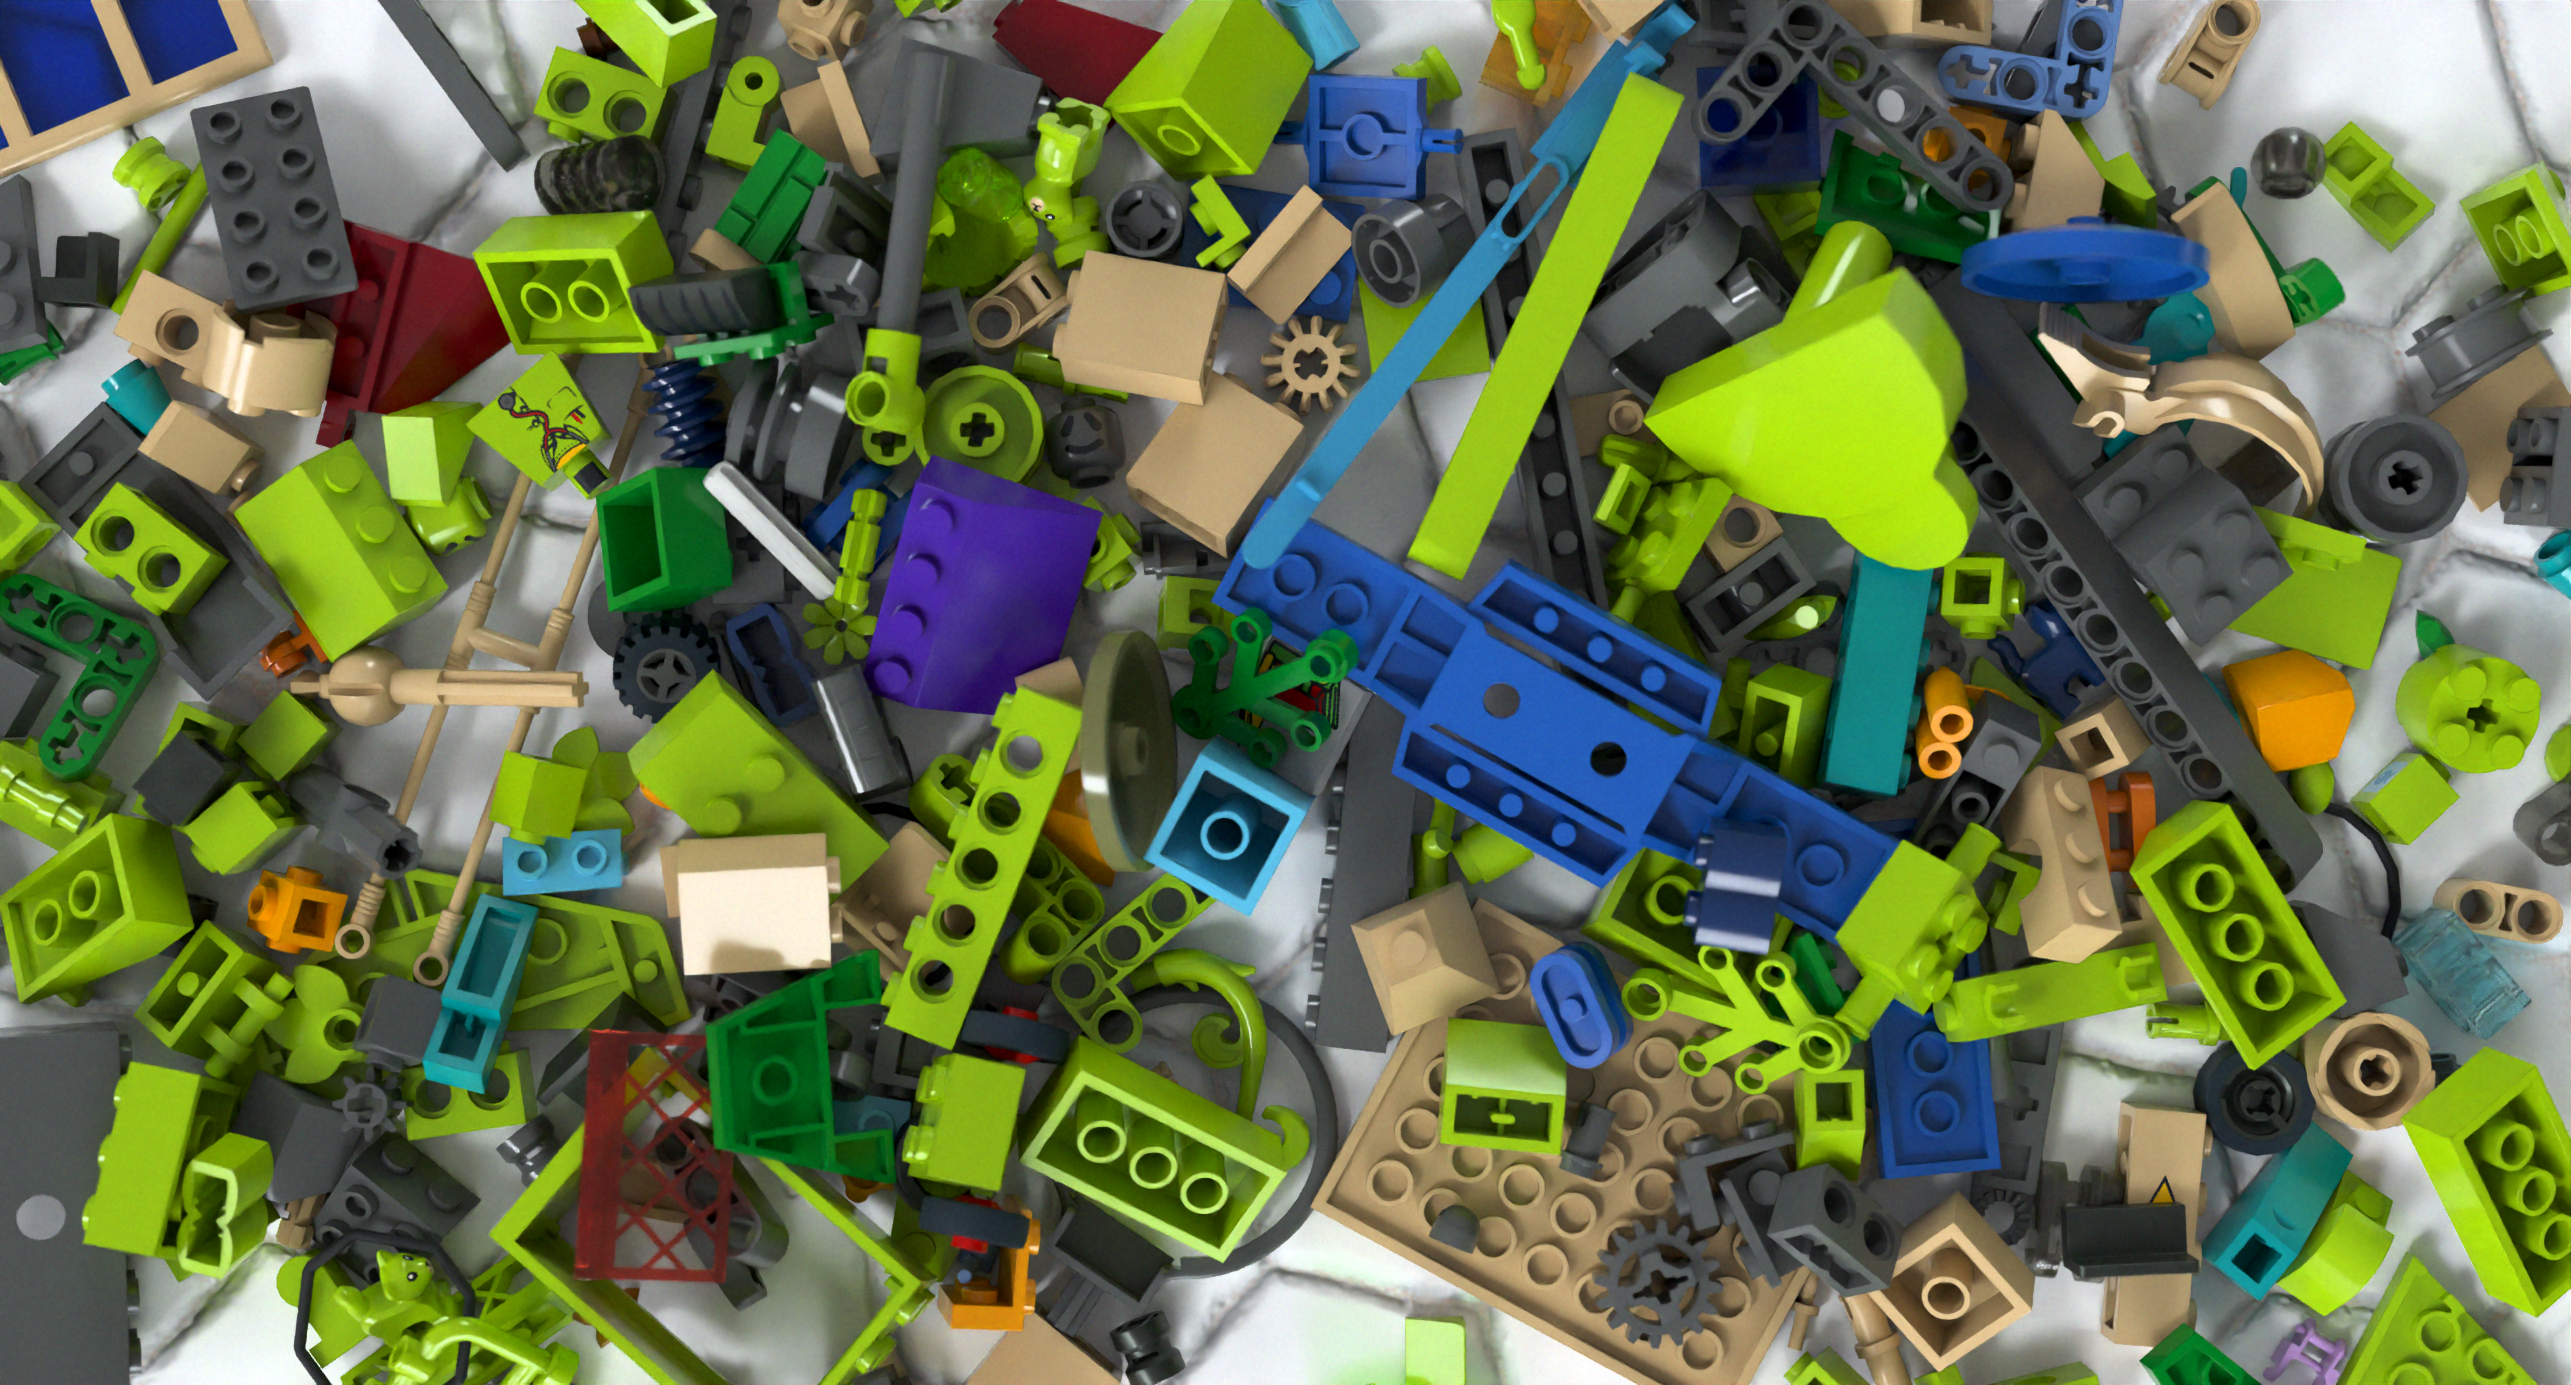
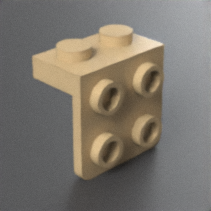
[829,822,978,982]

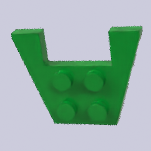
[705,949,896,1184]

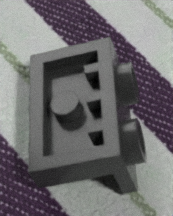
[1711,1148,1804,1289]

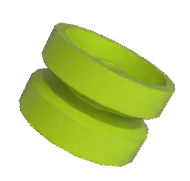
[913,365,1047,486]

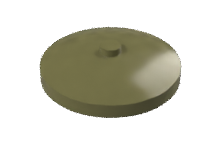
[1079,630,1177,872]

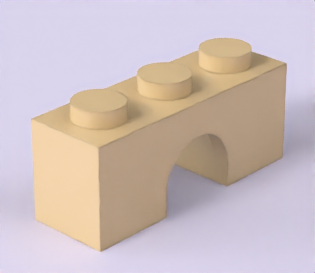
[1999,765,2122,964]

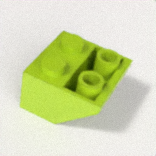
[1437,1017,1566,1155]

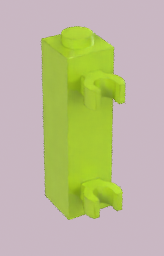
[1933,941,2168,1042]

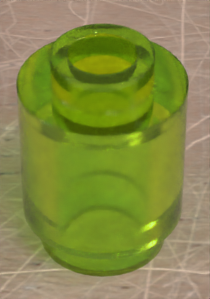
[940,148,1024,224]

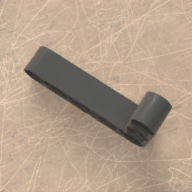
[1691,0,2014,214]

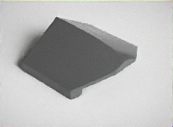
[231,1069,364,1204]

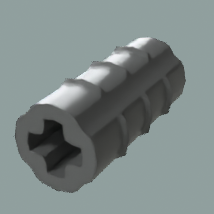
[810,664,901,795]

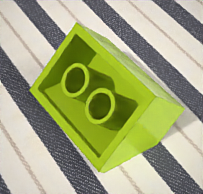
[472,211,674,355]
[234,439,449,663]
[1580,846,1794,1003]
[82,1061,242,1260]

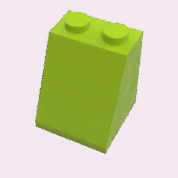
[1103,0,1314,182]

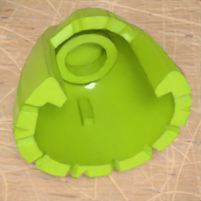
[921,159,1039,298]

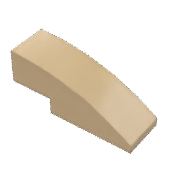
[2170,181,2296,361]

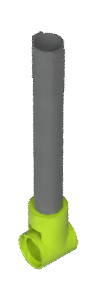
[845,52,957,434]

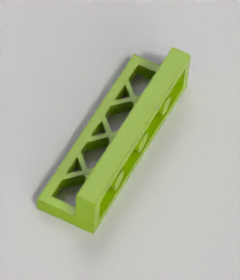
[340,1254,576,1385]

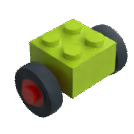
[902,1007,1070,1254]

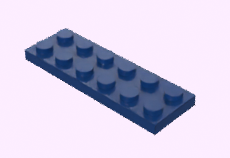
[1858,818,2001,1179]

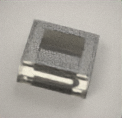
[2215,435,2300,507]

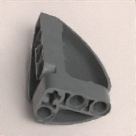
[1579,189,1801,405]

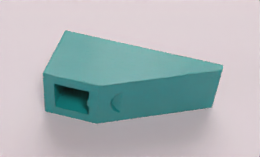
[2201,1120,2354,1301]

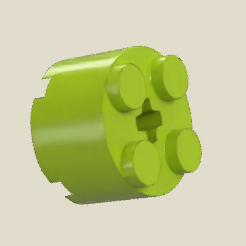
[2395,644,2542,774]

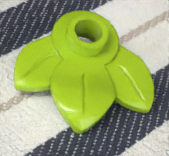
[551,726,639,837]
[263,964,365,1084]

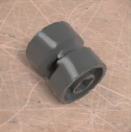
[1105,180,1184,263]

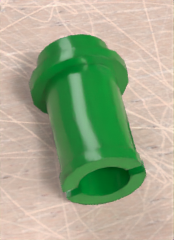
[0,318,66,386]

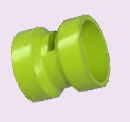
[1043,195,1114,270]

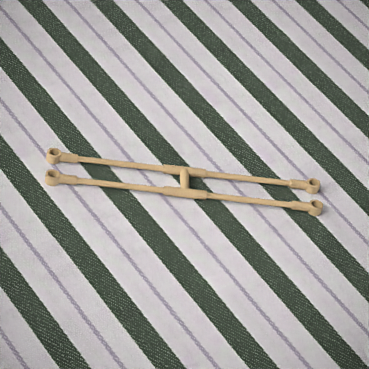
[334,343,676,987]

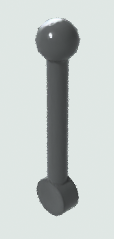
[709,610,768,718]

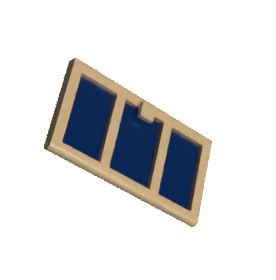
[0,0,274,180]

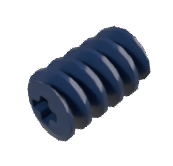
[641,356,727,468]

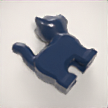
[1987,596,2106,720]

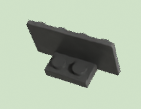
[190,86,359,315]

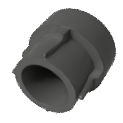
[1351,193,1475,308]

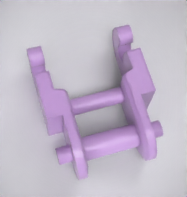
[2263,1318,2347,1385]

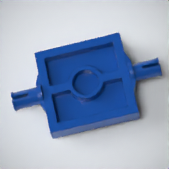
[1272,73,1464,200]

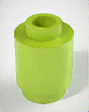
[1451,822,1535,886]

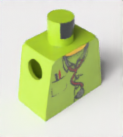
[466,350,615,500]

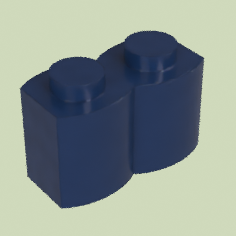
[726,603,820,728]
[1683,817,1788,955]

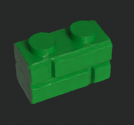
[714,128,832,265]

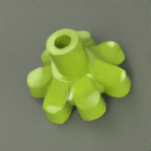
[802,595,878,665]

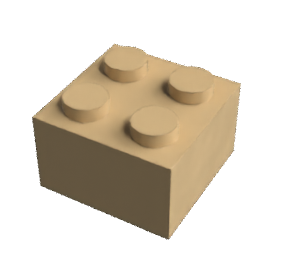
[1868,1191,2035,1372]

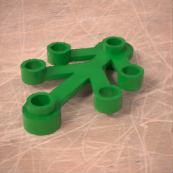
[1171,607,1359,768]

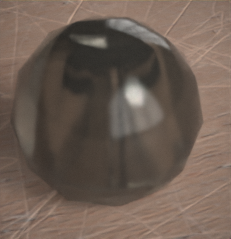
[2250,127,2328,199]

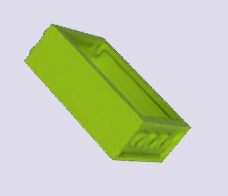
[489,1047,938,1385]

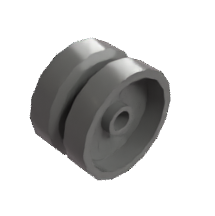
[2317,413,2469,547]

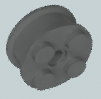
[2405,284,2554,400]

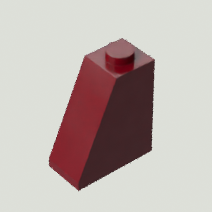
[992,0,1164,138]

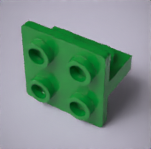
[674,260,835,366]

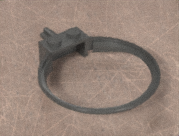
[1042,982,1338,1338]

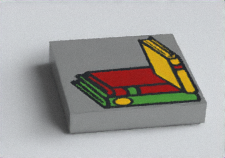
[1219,635,1374,796]

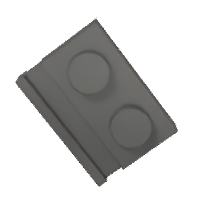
[796,161,893,280]

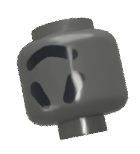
[1045,398,1126,489]

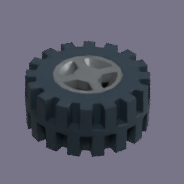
[612,610,721,724]

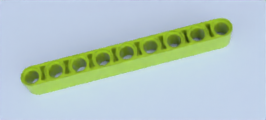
[1406,71,1685,582]

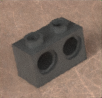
[842,286,979,383]
[1767,1163,1905,1298]

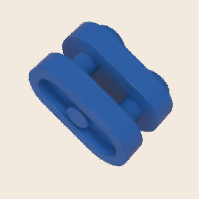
[800,457,914,581]
[1530,941,1633,1068]

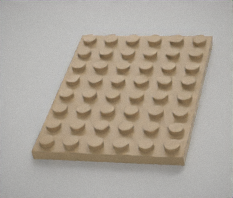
[1310,895,1876,1385]

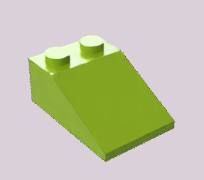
[2459,160,2571,301]
[0,813,194,1004]

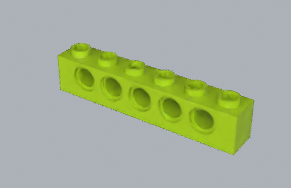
[881,684,1082,1051]

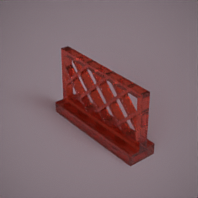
[574,1030,734,1283]

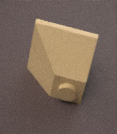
[1351,881,1501,1036]

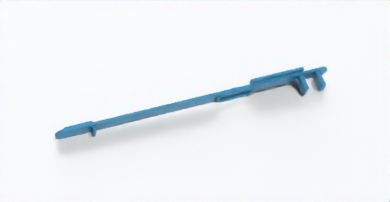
[1242,0,1695,569]

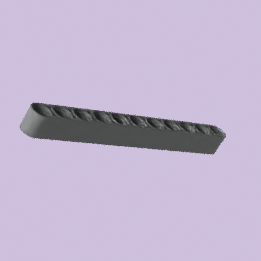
[1949,345,2323,895]

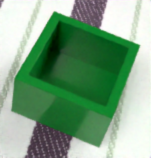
[595,466,733,612]

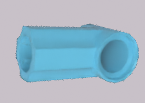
[1267,0,1360,73]

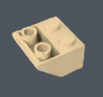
[1998,109,2105,237]

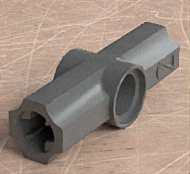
[284,763,424,881]

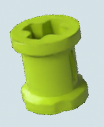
[861,425,915,466]

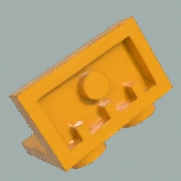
[937,1194,1041,1332]

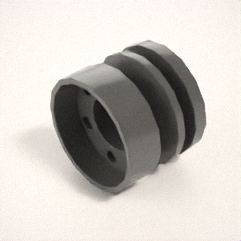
[724,356,855,502]

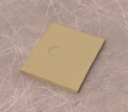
[2426,345,2571,512]

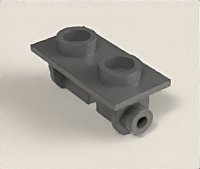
[1140,520,1253,580]

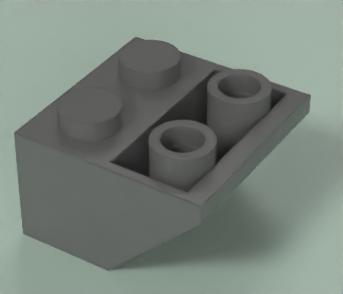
[2499,406,2571,530]

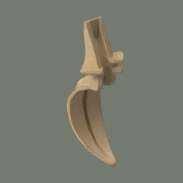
[2038,302,2324,521]

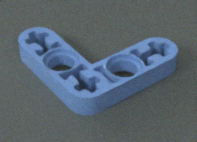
[1932,0,2124,123]

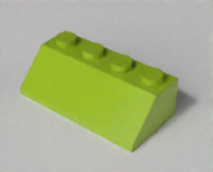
[2129,799,2347,1070]

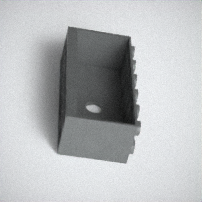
[0,1021,142,1385]

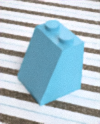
[1143,735,1316,917]

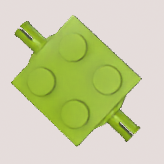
[1603,470,1734,624]

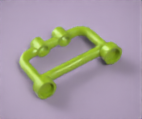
[364,1317,579,1385]

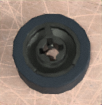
[2193,1043,2316,1156]

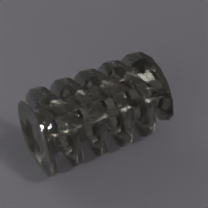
[534,134,667,215]

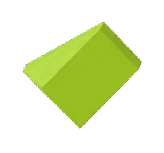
[382,401,484,507]

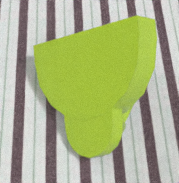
[1643,221,1979,571]

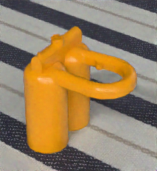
[1912,666,2013,779]

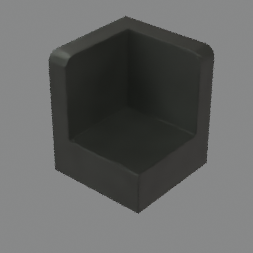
[37,232,120,309]

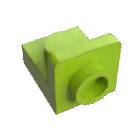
[1189,174,1252,273]
[1982,841,2042,936]

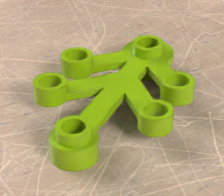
[1621,946,1852,1095]

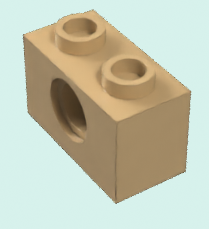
[113,269,223,393]

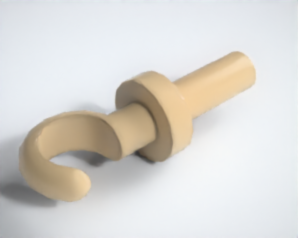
[1787,1271,1820,1351]

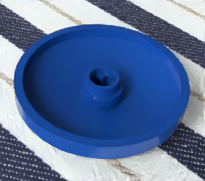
[1960,216,2211,304]

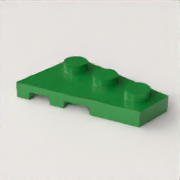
[1814,128,2002,264]

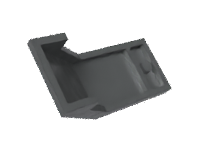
[17,401,296,702]

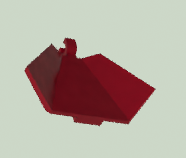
[286,218,511,448]

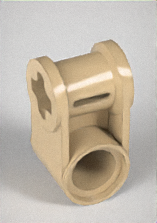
[2156,0,2261,111]
[967,251,1071,355]

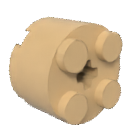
[202,298,338,418]
[2296,1009,2435,1131]

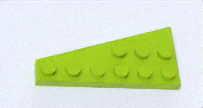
[2336,1251,2538,1385]

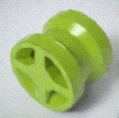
[1392,45,1463,117]
[112,136,191,212]

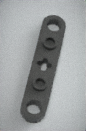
[1969,956,2064,1246]

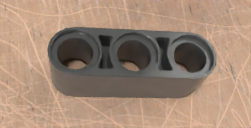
[652,1116,789,1269]

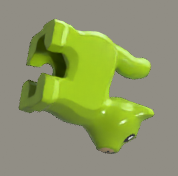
[1023,97,1111,226]
[334,1250,458,1349]

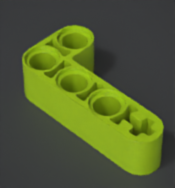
[908,753,1106,986]
[1049,871,1217,1054]

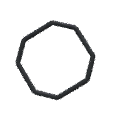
[293,1228,477,1385]

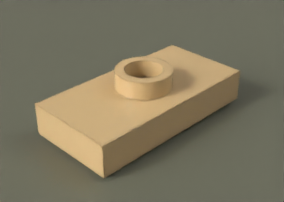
[1569,382,1663,458]

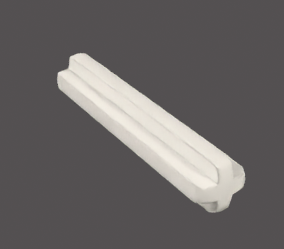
[703,460,842,600]

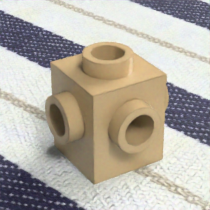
[777,0,874,63]

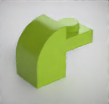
[2276,1169,2395,1316]

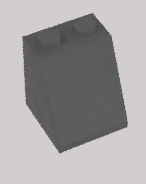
[869,36,1056,174]

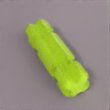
[834,488,887,606]

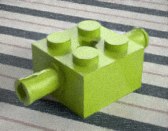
[1834,823,2002,1040]

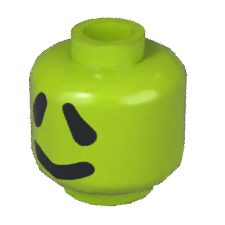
[402,474,494,557]

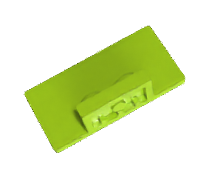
[2147,505,2403,670]

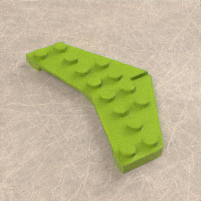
[214,868,695,1130]

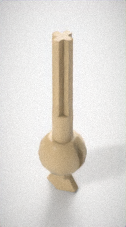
[290,645,589,727]

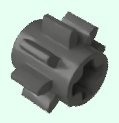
[332,1066,414,1142]

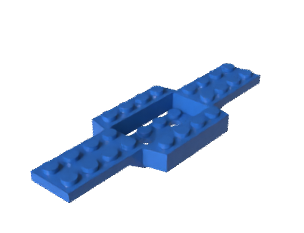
[1211,494,1902,948]

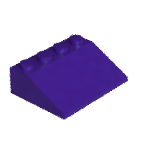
[863,455,1104,715]

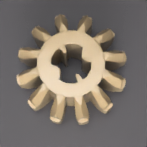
[1261,316,1361,417]

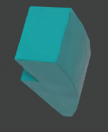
[422,893,539,1094]

